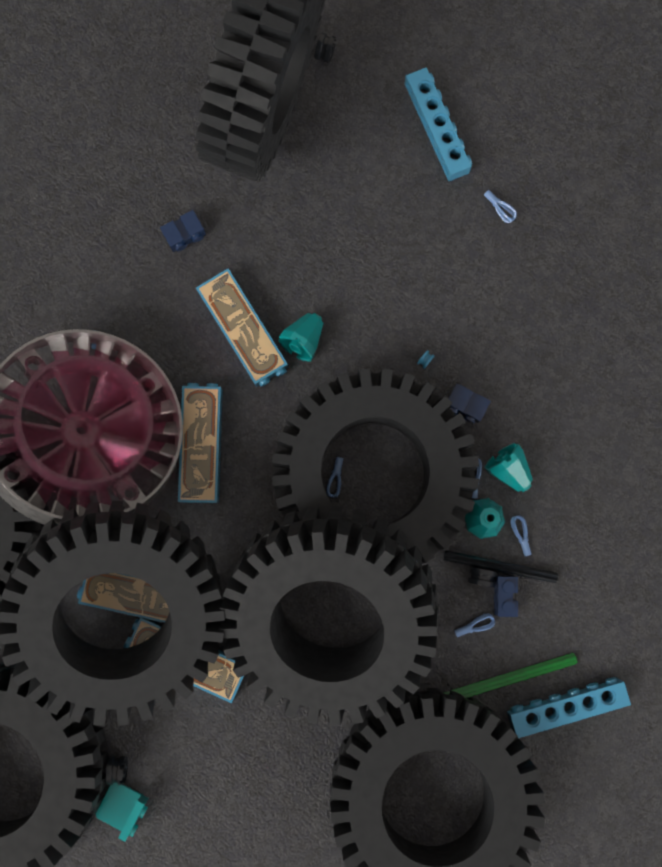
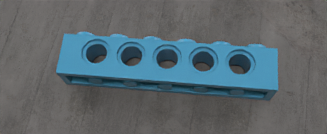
[405,67,472,181]
[507,677,631,738]

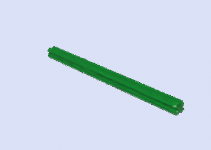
[443,653,577,698]

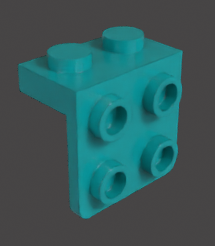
[96,783,149,842]

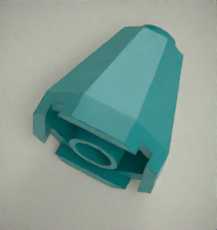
[279,313,323,362]
[484,443,533,492]
[464,498,505,539]

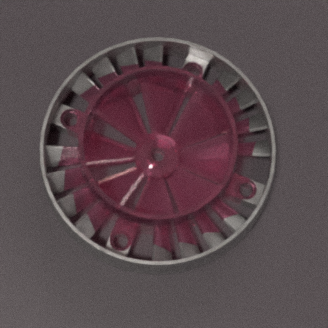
[0,329,183,525]

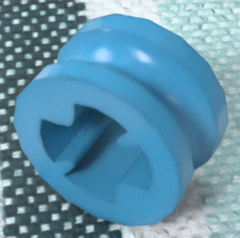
[417,350,435,369]

